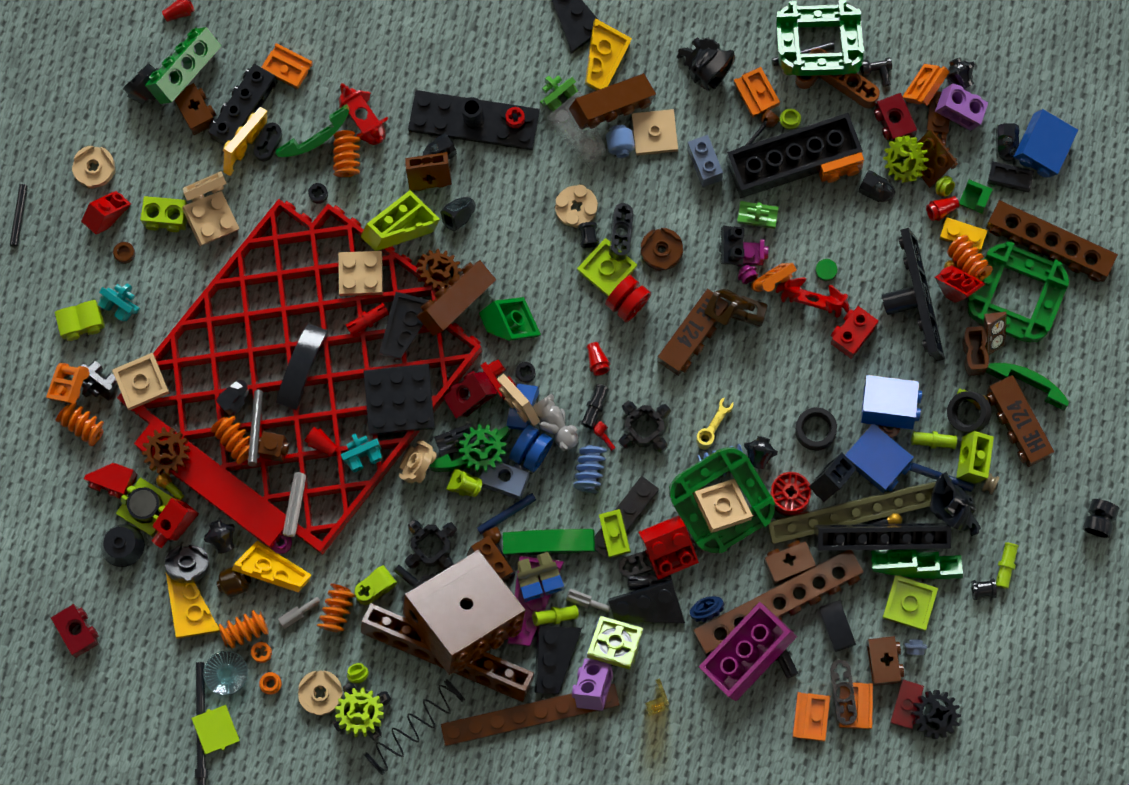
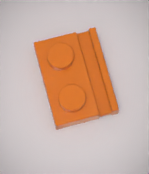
[261,43,313,89]
[903,64,949,106]
[733,67,780,118]
[819,152,864,183]
[839,682,873,729]
[792,692,830,742]

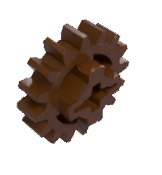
[415,249,462,292]
[142,427,191,476]

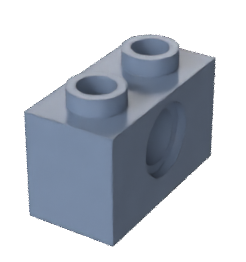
[687,135,723,187]
[480,458,530,500]

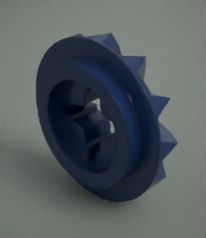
[690,596,725,622]

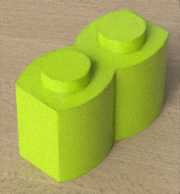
[55,300,105,341]

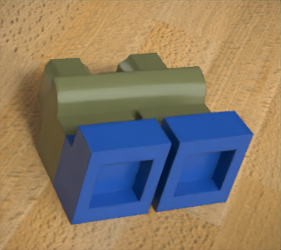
[517,552,565,602]

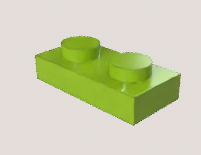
[599,509,631,558]

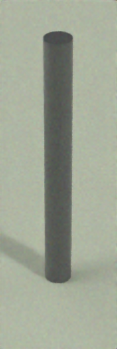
[248,390,263,467]

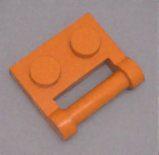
[751,263,797,292]
[46,363,90,404]

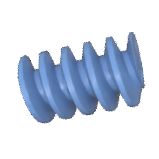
[573,445,607,493]

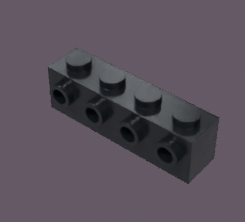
[208,64,278,145]

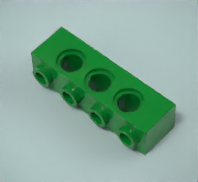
[145,27,222,104]

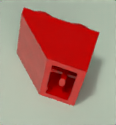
[638,515,699,580]

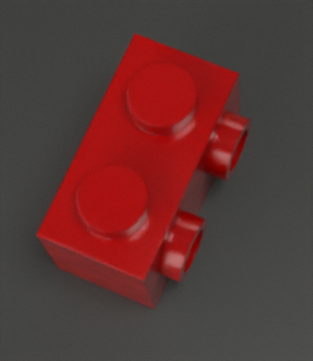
[830,306,879,359]

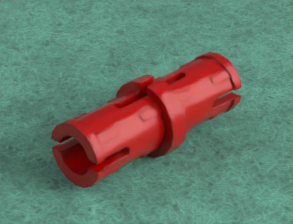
[345,303,390,336]

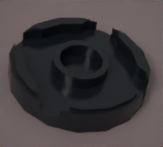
[165,545,209,583]

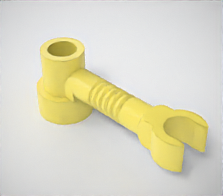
[696,397,733,450]

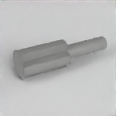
[566,588,611,613]
[278,597,320,629]

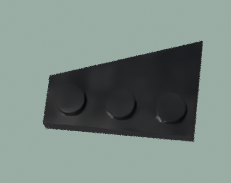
[379,292,428,360]

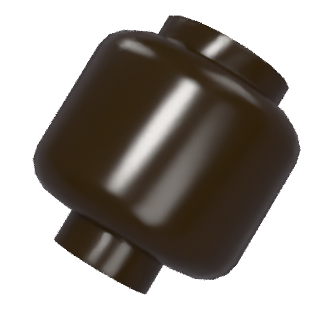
[217,566,251,597]

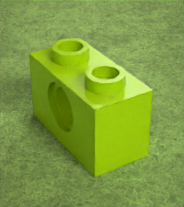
[956,431,994,484]

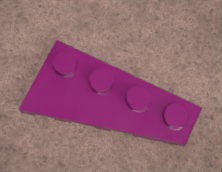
[508,556,564,647]

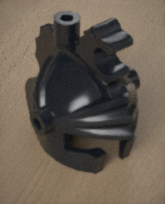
[676,37,735,91]
[930,471,981,537]

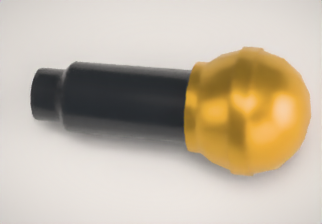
[868,513,902,524]

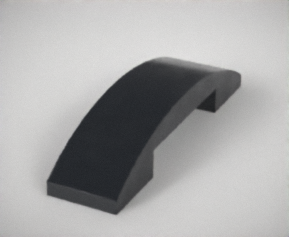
[276,324,328,411]

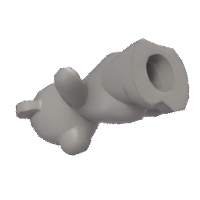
[532,393,578,451]

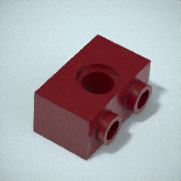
[874,93,917,141]
[443,371,497,419]
[51,604,99,658]

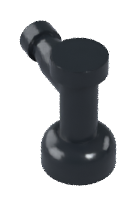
[860,57,892,87]

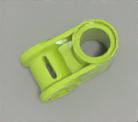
[446,469,482,497]
[355,565,397,605]

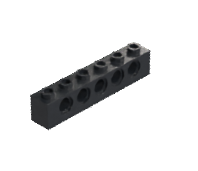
[814,523,951,551]

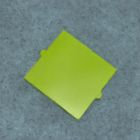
[191,705,240,755]

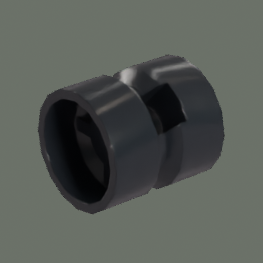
[1083,499,1119,538]

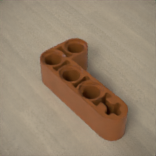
[795,48,880,108]

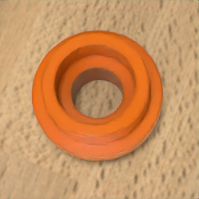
[259,672,282,695]

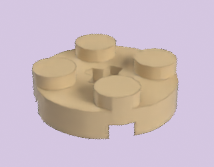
[72,146,116,189]
[555,185,598,228]
[399,441,436,483]
[298,671,343,716]

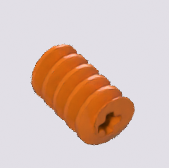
[333,130,360,177]
[947,235,993,281]
[56,402,104,446]
[210,416,250,464]
[317,583,356,633]
[219,610,269,649]

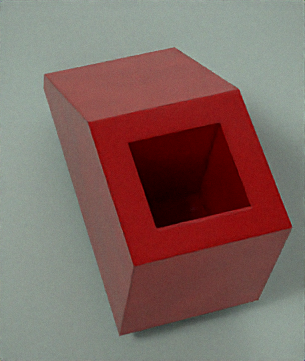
[81,191,131,235]
[84,463,138,499]

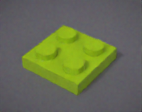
[577,238,638,297]
[882,576,938,631]

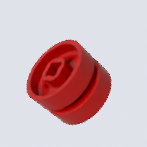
[605,275,651,322]
[770,472,811,516]

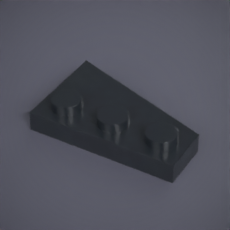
[552,0,599,53]
[608,580,685,623]
[535,626,582,694]

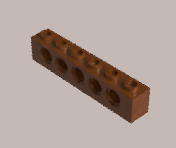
[986,200,1118,282]

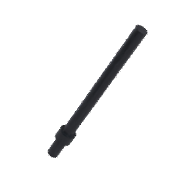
[195,662,208,785]

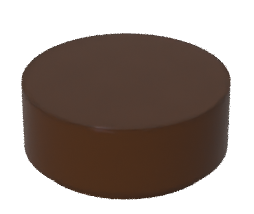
[113,242,135,264]

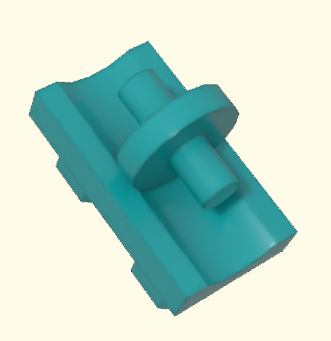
[98,283,140,321]
[341,433,382,473]

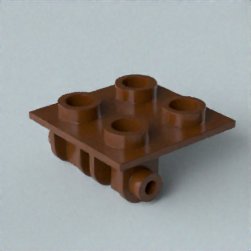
[907,129,958,188]

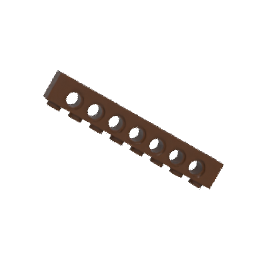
[693,550,863,656]
[361,603,534,702]

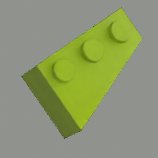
[361,190,440,251]

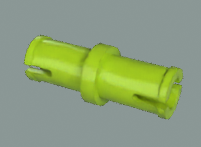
[911,431,957,449]
[996,542,1019,589]
[532,605,579,626]

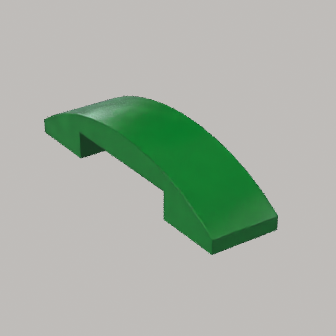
[276,104,349,157]
[986,363,1069,411]
[429,426,510,472]

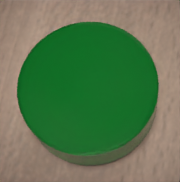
[815,259,837,281]

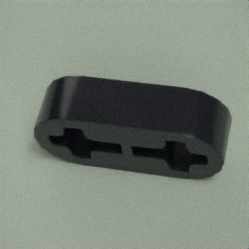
[253,122,283,162]

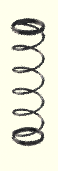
[364,679,465,775]

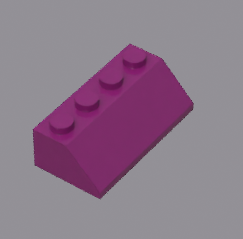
[699,602,798,701]

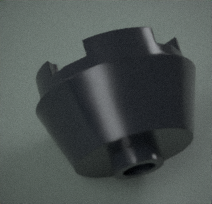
[123,64,158,105]
[101,524,145,567]

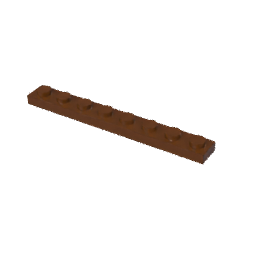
[441,683,620,746]

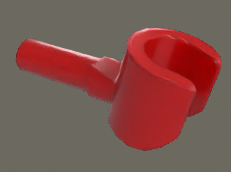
[593,421,615,451]

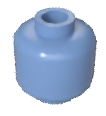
[606,125,635,158]

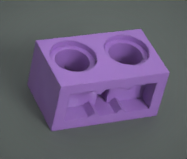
[935,84,988,131]
[572,659,613,711]

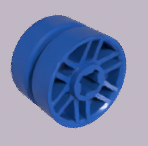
[509,425,554,473]

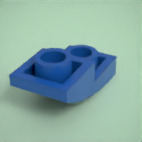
[506,384,539,430]

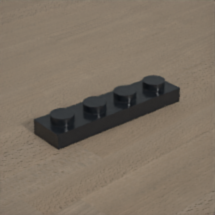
[595,476,659,558]

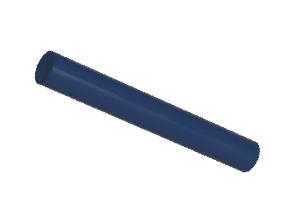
[910,462,974,492]
[477,493,536,535]

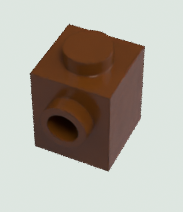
[258,431,289,462]

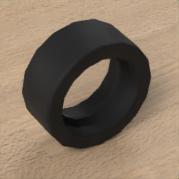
[947,391,991,433]
[795,407,837,451]

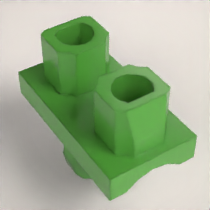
[540,75,579,113]
[737,201,779,229]

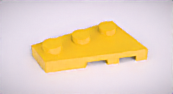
[585,18,632,91]
[223,107,267,176]
[232,540,311,592]
[166,573,219,639]

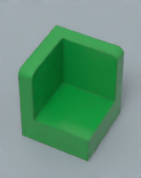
[959,180,992,214]

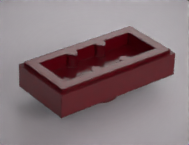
[890,679,924,730]

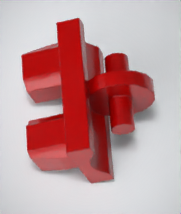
[480,359,517,400]

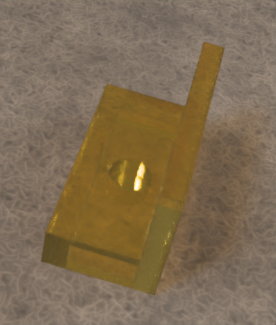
[645,678,669,717]

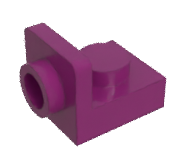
[743,240,768,266]

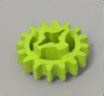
[883,136,929,183]
[335,688,384,737]

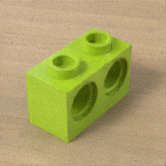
[140,196,188,232]

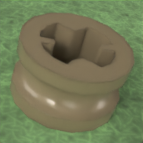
[982,473,1000,495]

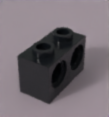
[808,452,857,502]

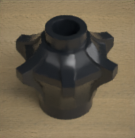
[945,57,975,89]
[744,436,778,469]
[204,520,235,554]

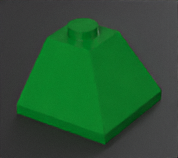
[479,297,541,341]

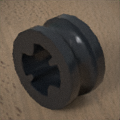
[308,183,328,204]
[516,362,536,383]

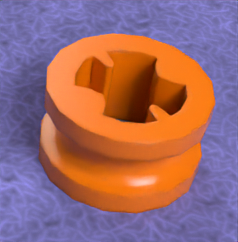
[251,642,272,663]

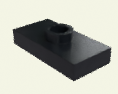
[987,161,1034,193]

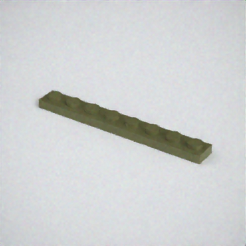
[768,481,936,544]

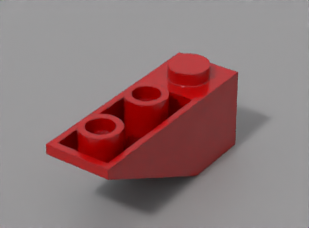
[934,265,985,303]

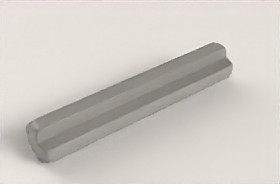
[283,472,306,537]

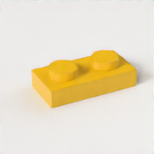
[939,217,988,252]

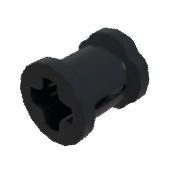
[578,222,599,248]
[971,578,997,600]

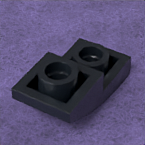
[819,600,856,652]

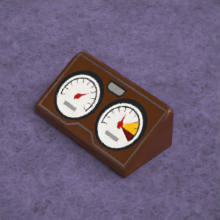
[984,312,1007,355]

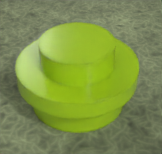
[780,109,801,130]
[935,176,955,197]
[347,663,369,684]

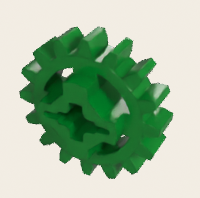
[459,424,506,473]

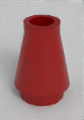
[162,0,195,22]
[926,196,960,221]
[586,342,610,376]
[304,427,338,457]

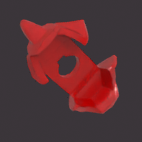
[338,83,388,145]
[775,277,850,318]

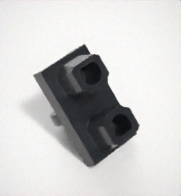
[719,225,744,267]
[81,361,118,401]
[434,423,476,457]

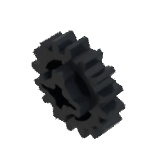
[911,690,961,739]

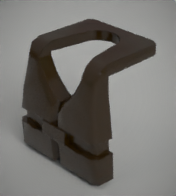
[704,289,755,325]
[732,296,768,328]

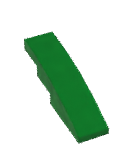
[503,529,595,556]
[871,549,963,579]

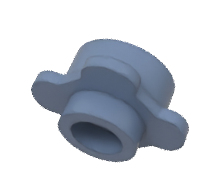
[904,639,927,655]

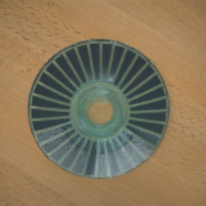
[204,650,248,695]

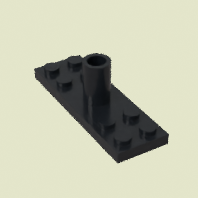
[408,90,540,151]
[882,227,945,361]

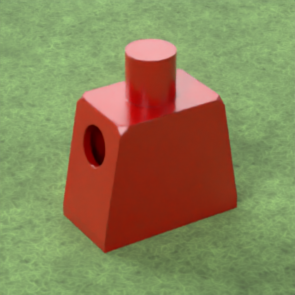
[151,498,200,548]

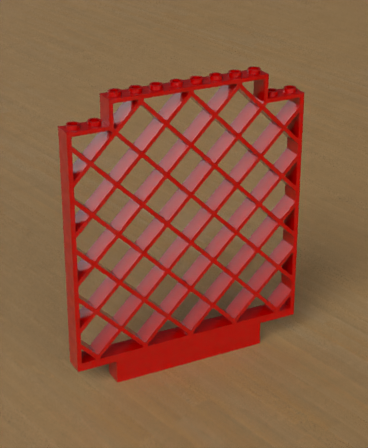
[117,199,482,555]

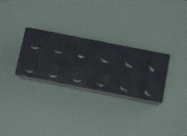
[726,113,863,199]

